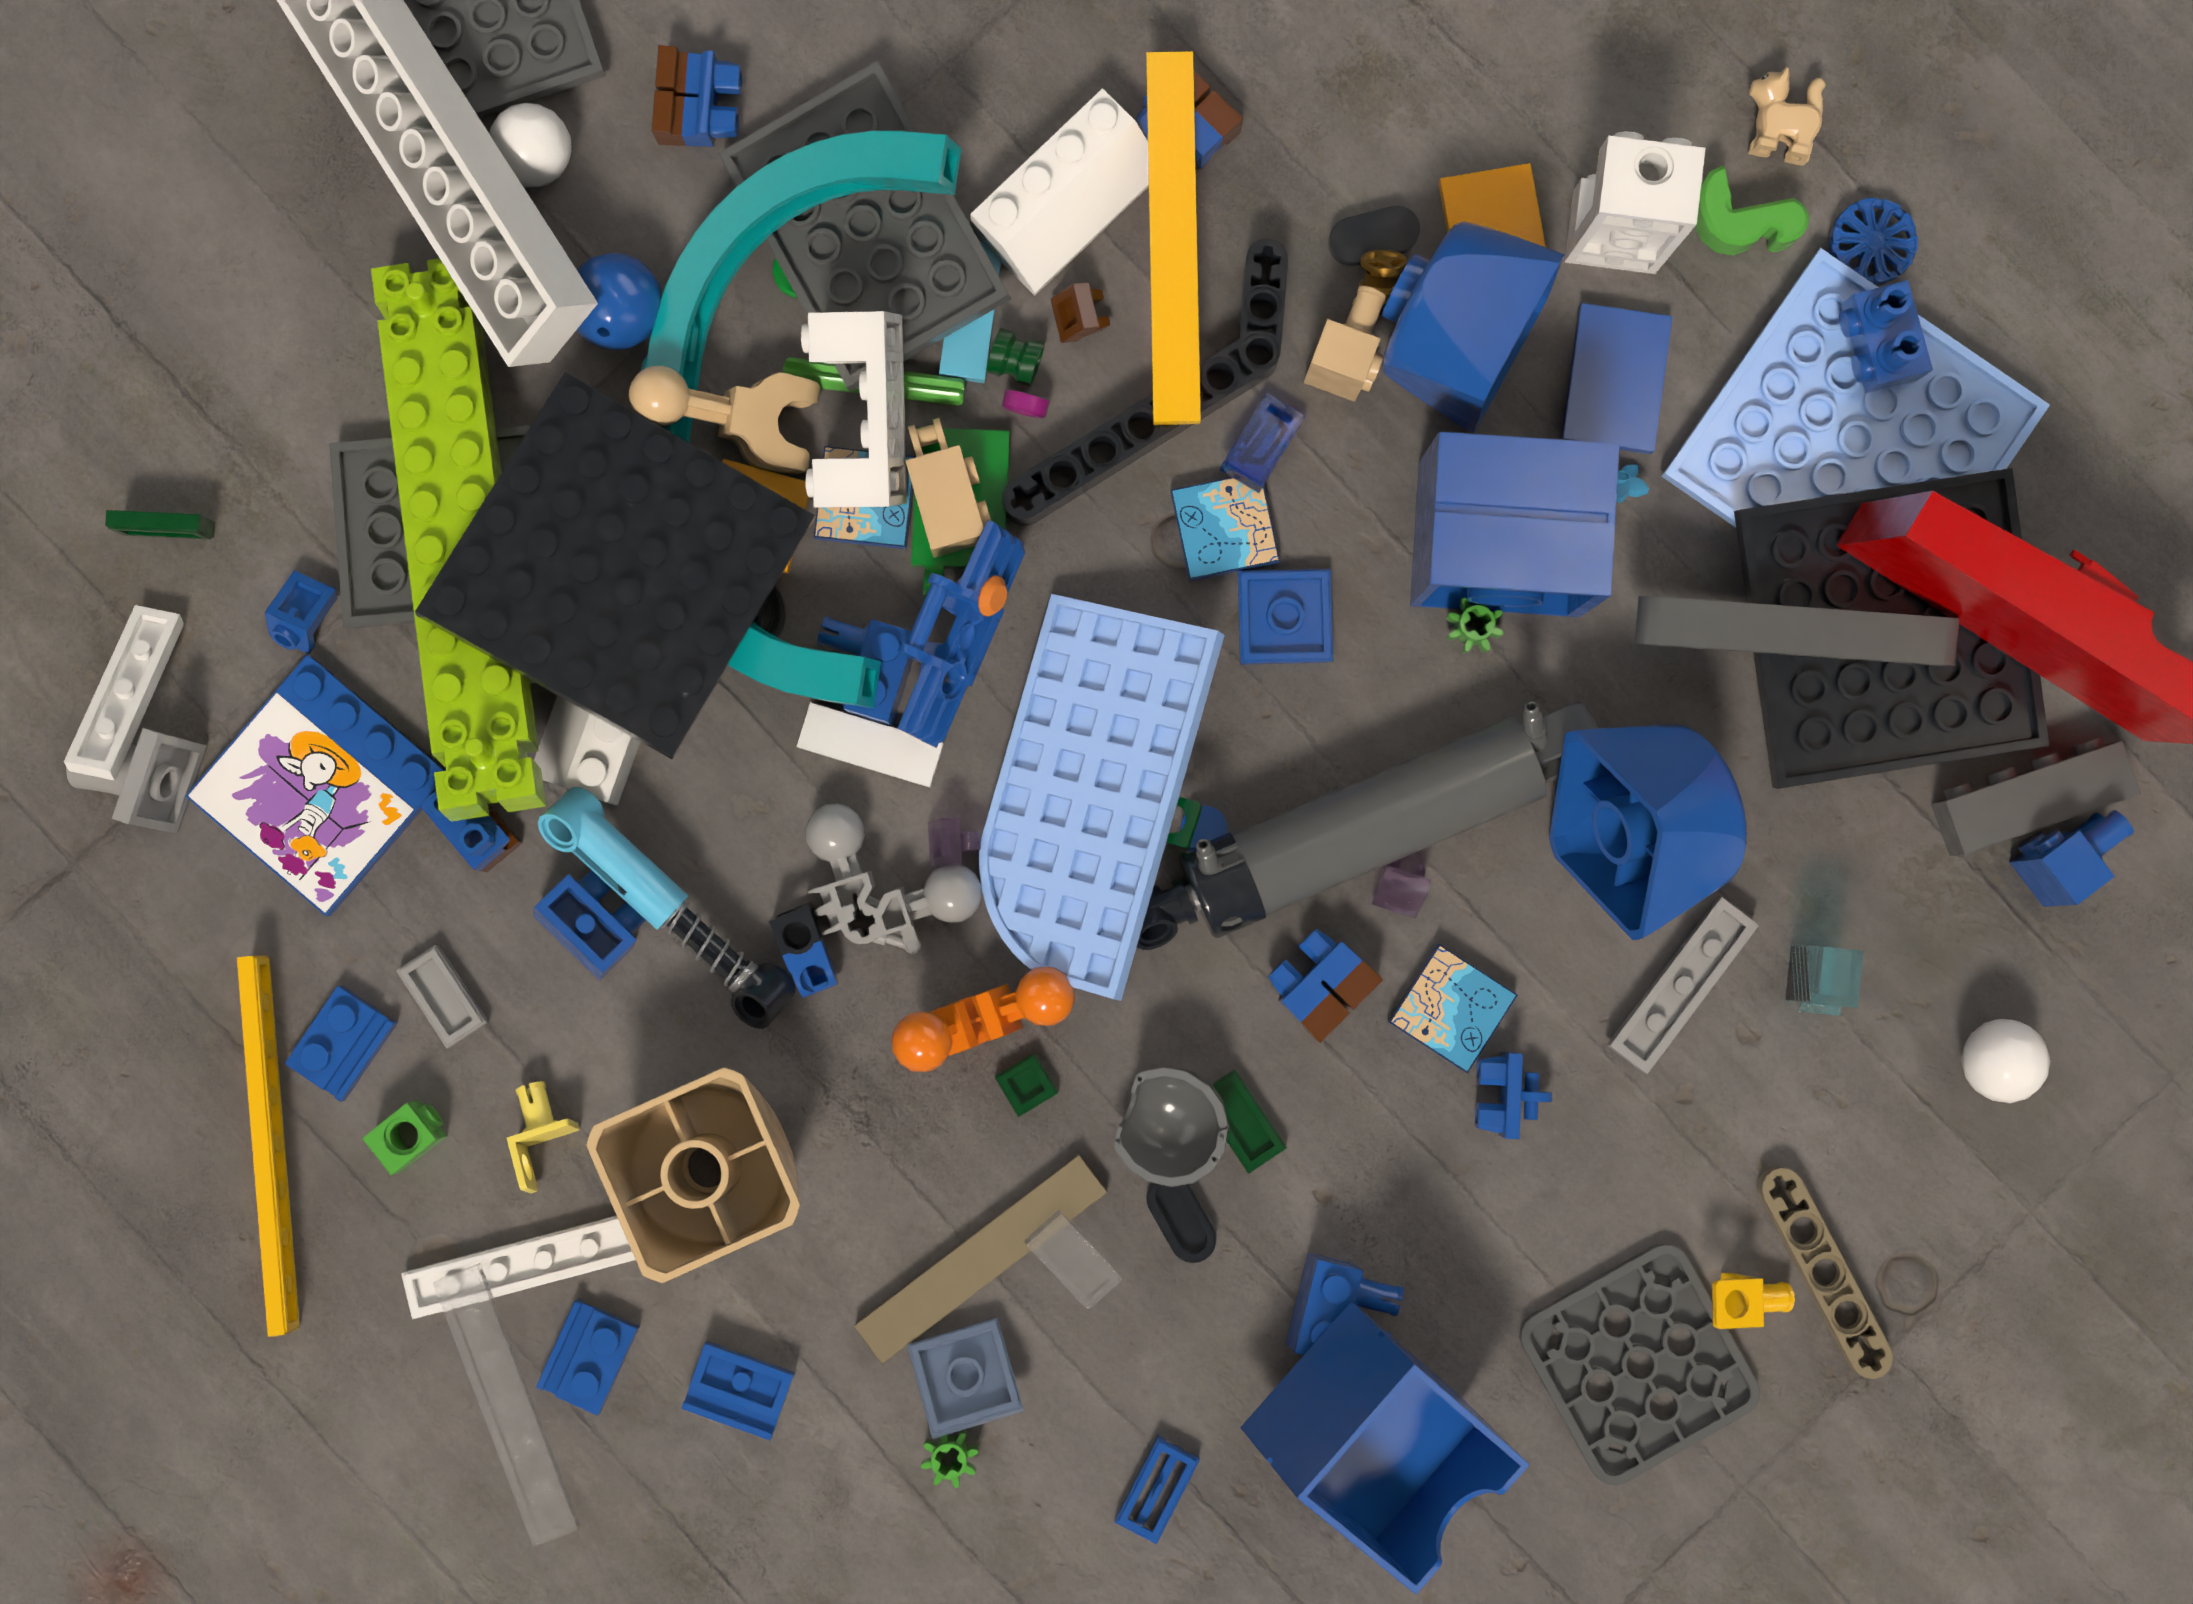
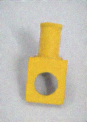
[1712,1272,1795,1329]

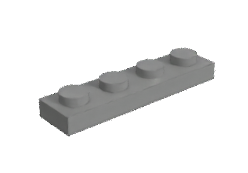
[1607,897,1759,1074]

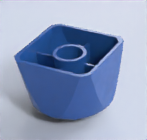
[1382,221,1565,434]
[1549,724,1747,940]

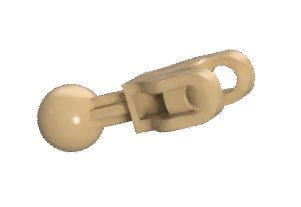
[629,366,821,475]

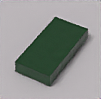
[105,510,215,540]
[1212,1069,1287,1174]

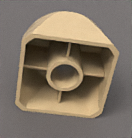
[586,1068,800,1283]

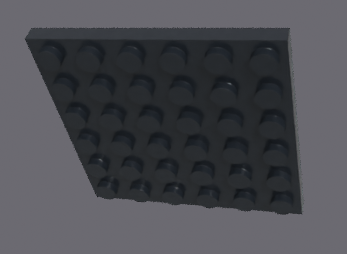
[415,372,815,759]
[1734,468,2050,789]

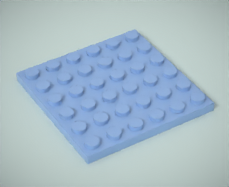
[1661,248,2050,527]

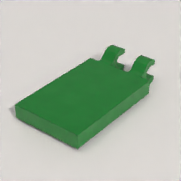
[911,427,1010,598]

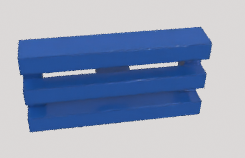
[1115,1435,1200,1545]

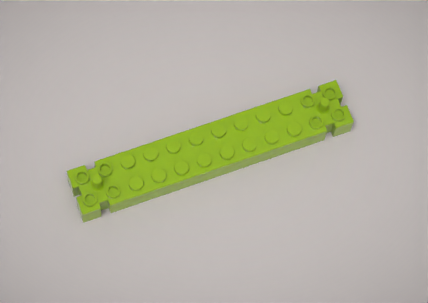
[371,258,546,822]

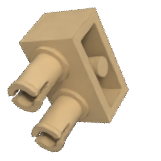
[1304,286,1386,402]

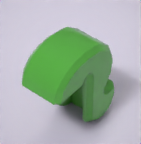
[1695,165,1809,256]

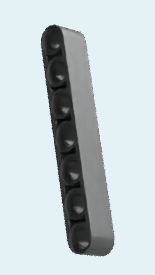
[1634,596,1960,666]

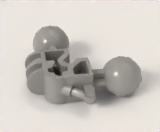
[805,803,982,954]

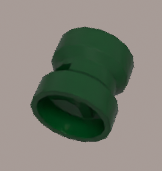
[986,328,1045,387]

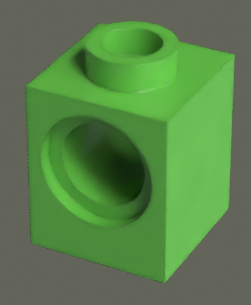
[362,1100,447,1176]

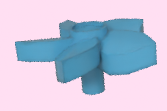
[1616,465,1649,503]

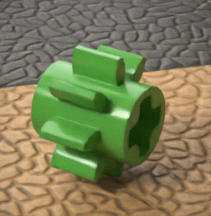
[1445,598,1504,654]
[921,1429,979,1489]

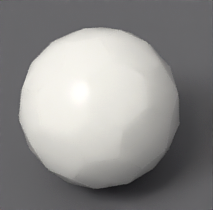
[489,103,572,187]
[1961,1019,2051,1103]

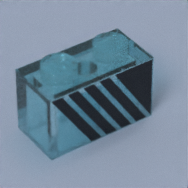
[1785,945,1864,1016]

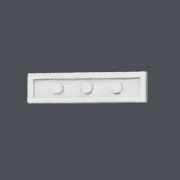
[64,605,184,781]

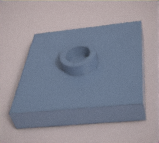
[907,1317,1024,1439]

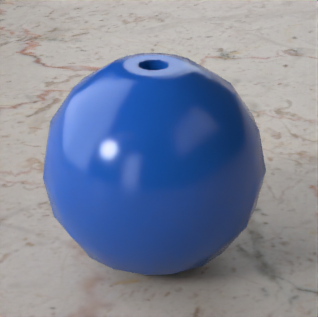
[577,252,662,350]

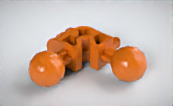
[891,966,1076,1072]

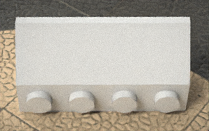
[970,88,1149,296]
[534,695,640,806]

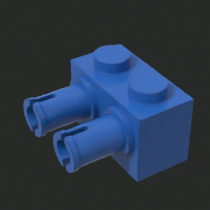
[1839,280,1933,394]
[817,616,913,727]
[2009,810,2134,907]
[533,870,646,981]
[1286,1252,1403,1355]

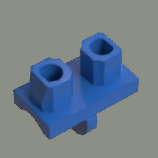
[1475,1052,1552,1139]

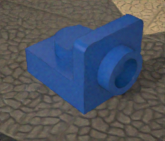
[265,570,337,654]

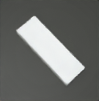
[796,702,944,788]

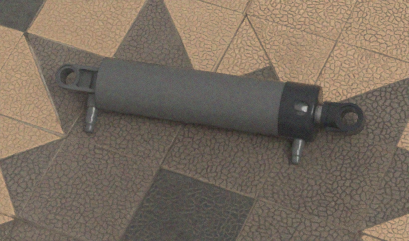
[1137,701,1600,950]

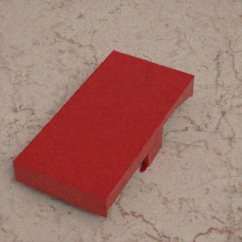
[1836,491,2193,744]

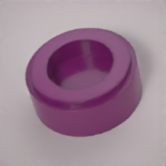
[1001,389,1050,419]

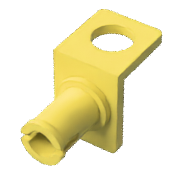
[507,1081,580,1193]

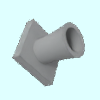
[66,728,207,834]

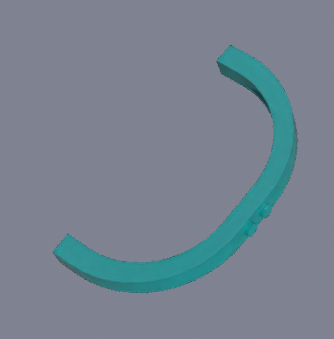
[641,131,962,708]

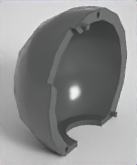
[1113,1066,1230,1187]

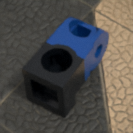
[769,902,838,998]

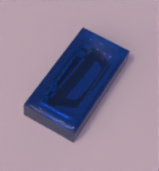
[1220,393,1306,493]

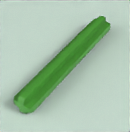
[783,357,965,406]

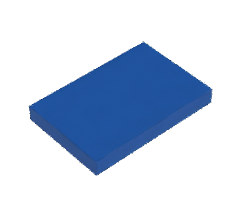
[1560,303,1673,454]

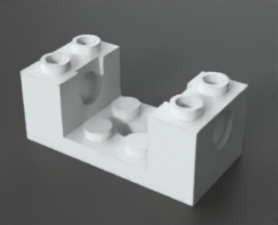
[1565,131,1706,274]
[801,311,907,507]

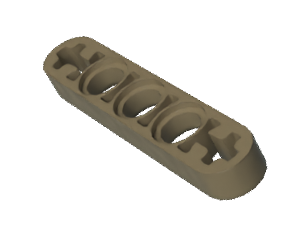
[1756,1166,1893,1379]

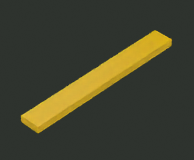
[1146,52,1201,425]
[237,956,300,1337]

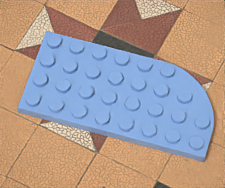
[979,594,1225,1001]

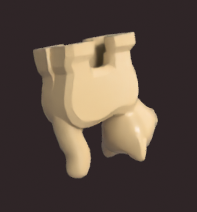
[1748,67,1826,166]

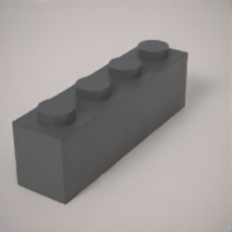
[1931,737,2141,856]

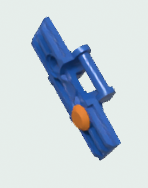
[897,520,1025,748]

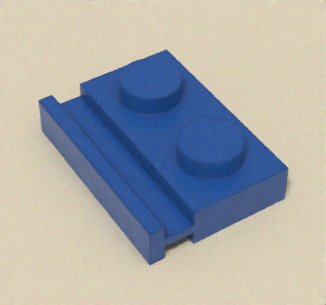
[284,985,398,1102]
[535,1298,640,1416]
[681,1341,795,1441]

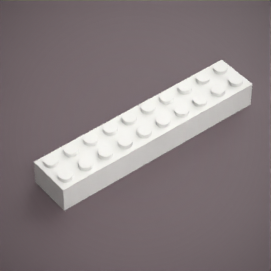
[277,0,598,367]

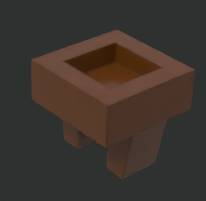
[1050,282,1110,343]

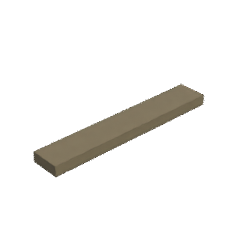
[854,1154,1107,1364]

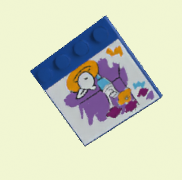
[185,654,446,916]

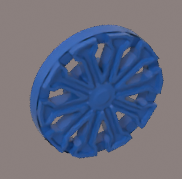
[1829,198,1918,285]

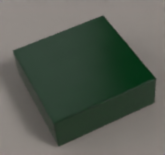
[995,1052,1059,1117]

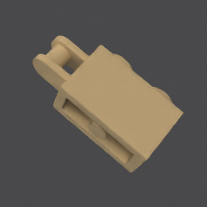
[905,418,991,558]

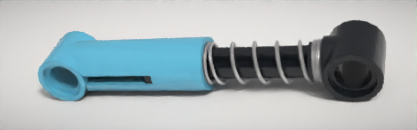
[538,787,795,1029]

